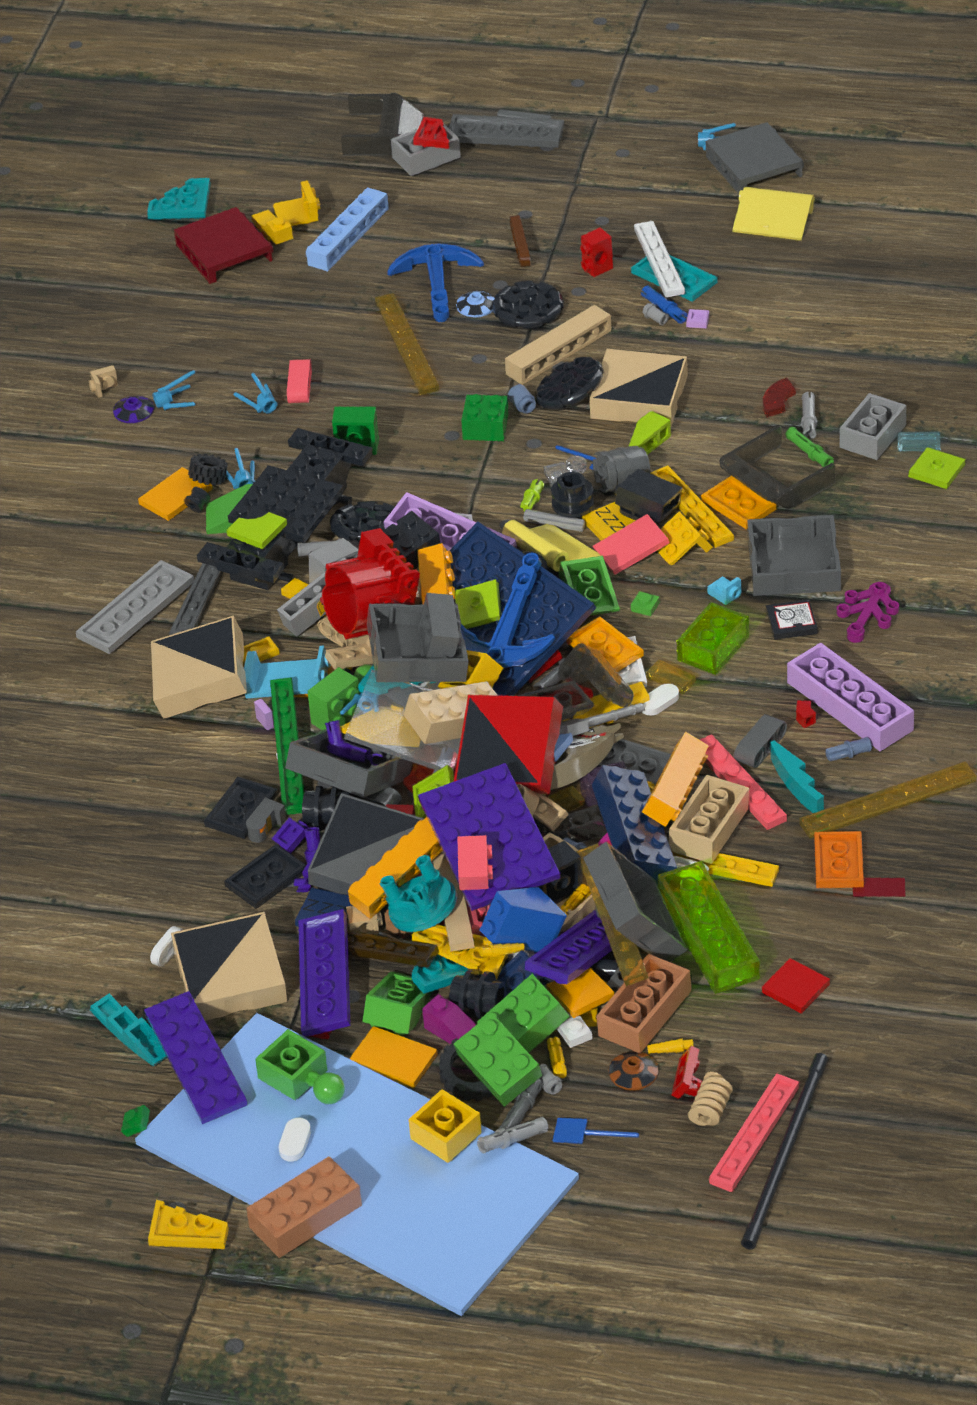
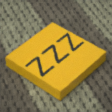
[582,502,636,541]

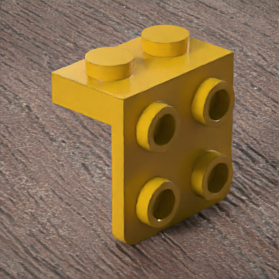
[273,181,320,226]
[657,511,713,565]

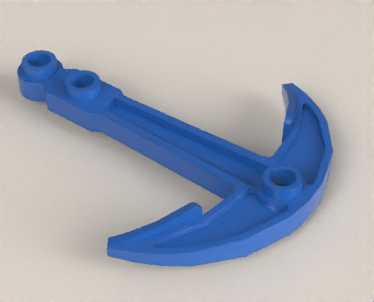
[387,244,484,322]
[461,553,556,668]

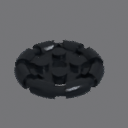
[492,280,564,329]
[536,357,604,410]
[329,501,395,543]

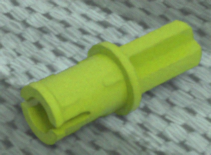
[520,479,544,512]

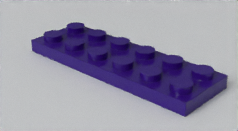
[299,909,351,1037]
[525,910,628,984]
[144,991,248,1125]

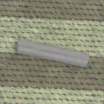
[523,509,585,532]

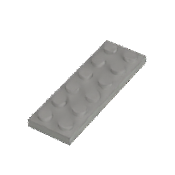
[76,560,194,654]

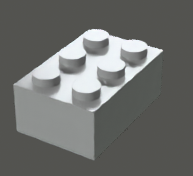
[391,124,460,176]
[840,393,907,460]

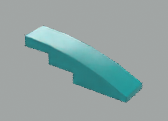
[770,740,824,817]
[90,993,167,1067]

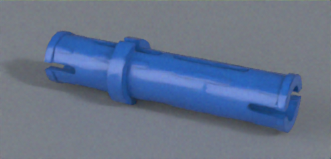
[641,285,688,324]

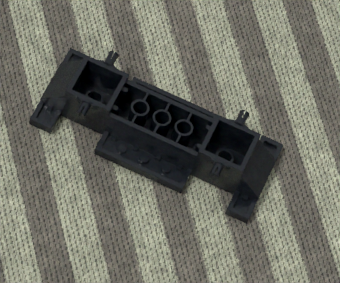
[197,428,373,590]

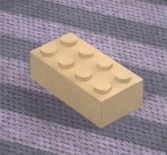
[403,681,497,744]
[669,775,749,864]

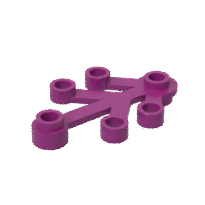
[837,582,899,643]

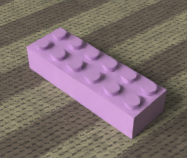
[384,492,517,551]
[787,643,914,751]

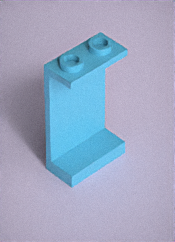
[244,645,331,699]

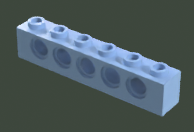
[306,187,389,271]

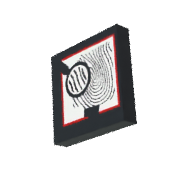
[766,599,818,640]

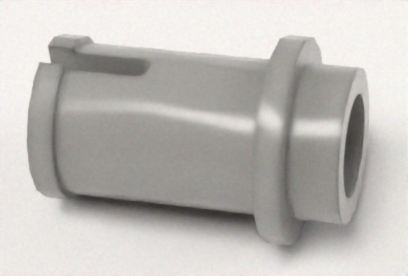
[643,303,669,325]
[539,1064,562,1094]

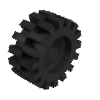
[188,454,228,485]

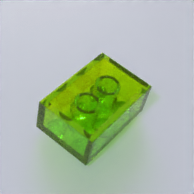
[677,602,749,675]

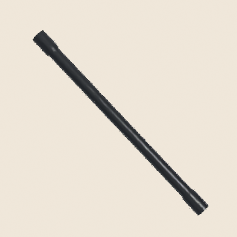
[741,1053,829,1250]

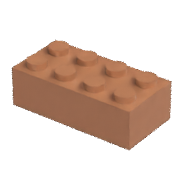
[597,954,692,1053]
[246,1156,362,1258]

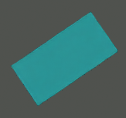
[631,255,718,302]

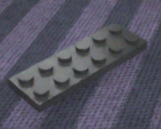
[449,114,564,148]

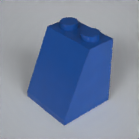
[480,887,567,953]

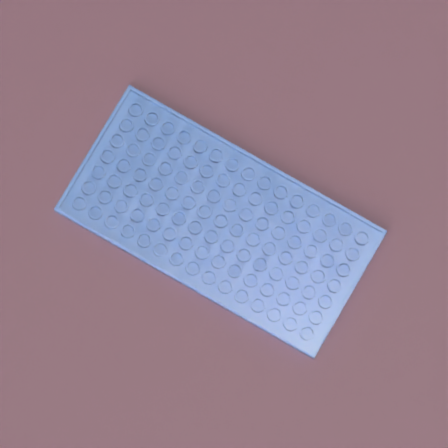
[135,1013,579,1316]

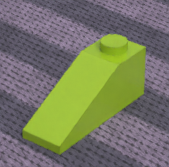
[629,411,671,455]

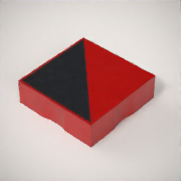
[454,695,563,794]

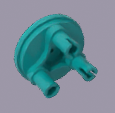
[379,855,457,932]

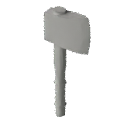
[559,703,644,736]

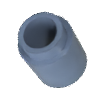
[508,384,536,413]

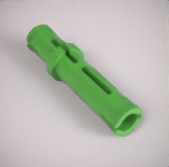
[785,427,834,469]

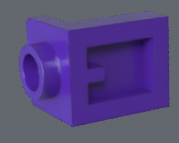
[272,817,309,854]

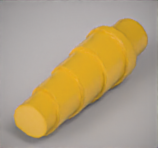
[479,943,525,958]
[647,1038,693,1054]

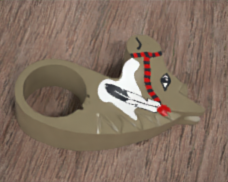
[550,723,624,790]

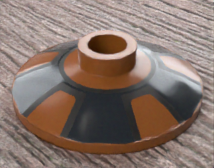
[609,1051,658,1091]

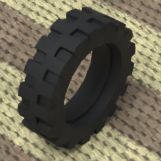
[439,1038,493,1101]

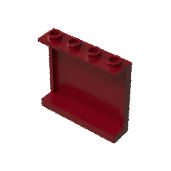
[174,207,273,284]

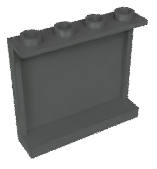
[706,122,804,194]

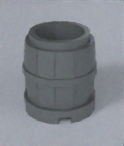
[593,446,650,493]

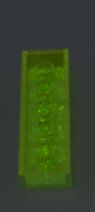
[658,861,760,994]

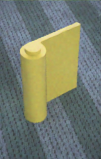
[732,187,814,241]
[502,520,601,571]

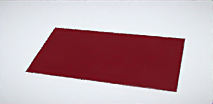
[853,878,905,897]

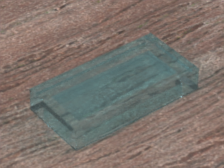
[898,432,940,451]

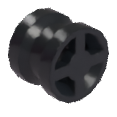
[184,486,211,513]

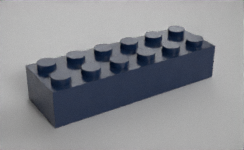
[592,765,677,888]

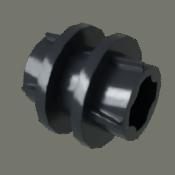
[551,472,594,519]
[302,786,351,831]
[449,969,506,1019]

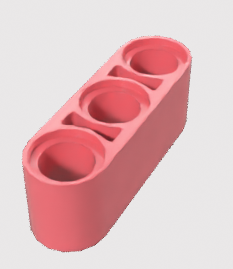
[287,359,312,403]

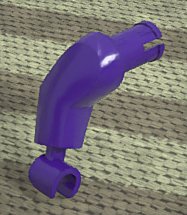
[325,720,383,766]
[294,827,321,892]

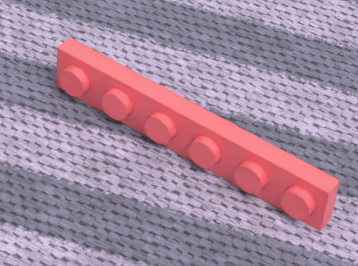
[700,734,787,830]
[709,1073,799,1192]

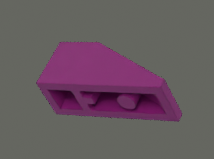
[422,994,476,1044]

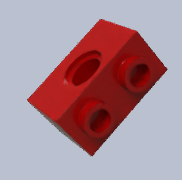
[580,228,613,277]

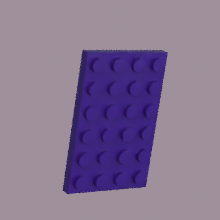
[418,763,560,911]

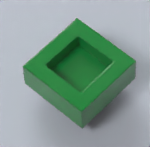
[121,1105,150,1137]

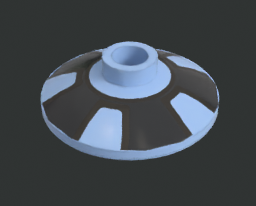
[456,291,495,317]

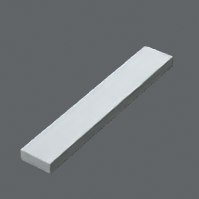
[634,221,685,298]

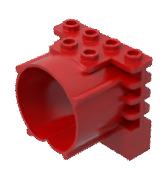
[320,528,420,640]

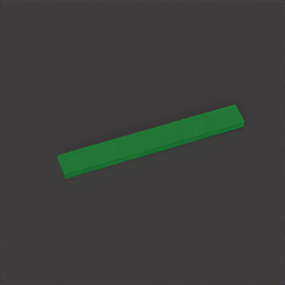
[270,677,304,815]

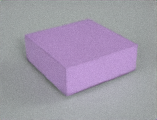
[686,309,709,328]
[254,699,274,730]

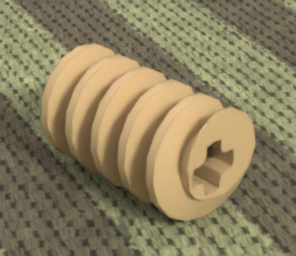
[688,1071,733,1126]

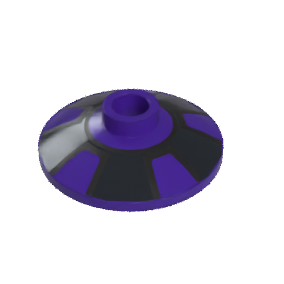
[113,396,154,423]

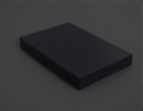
[204,776,278,839]
[224,844,306,909]

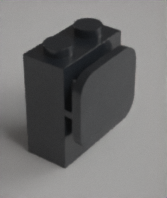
[615,469,683,523]

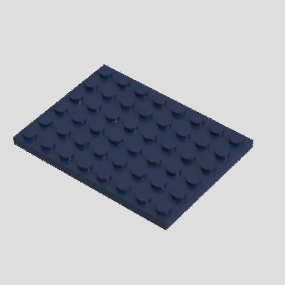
[419,521,596,696]

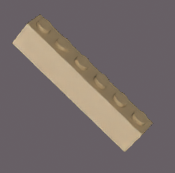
[505,305,612,385]

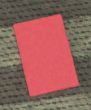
[593,514,669,575]

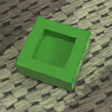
[631,591,660,616]

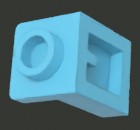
[707,576,741,605]

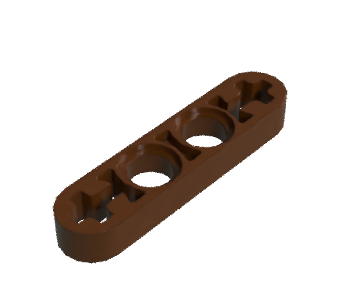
[509,215,531,268]

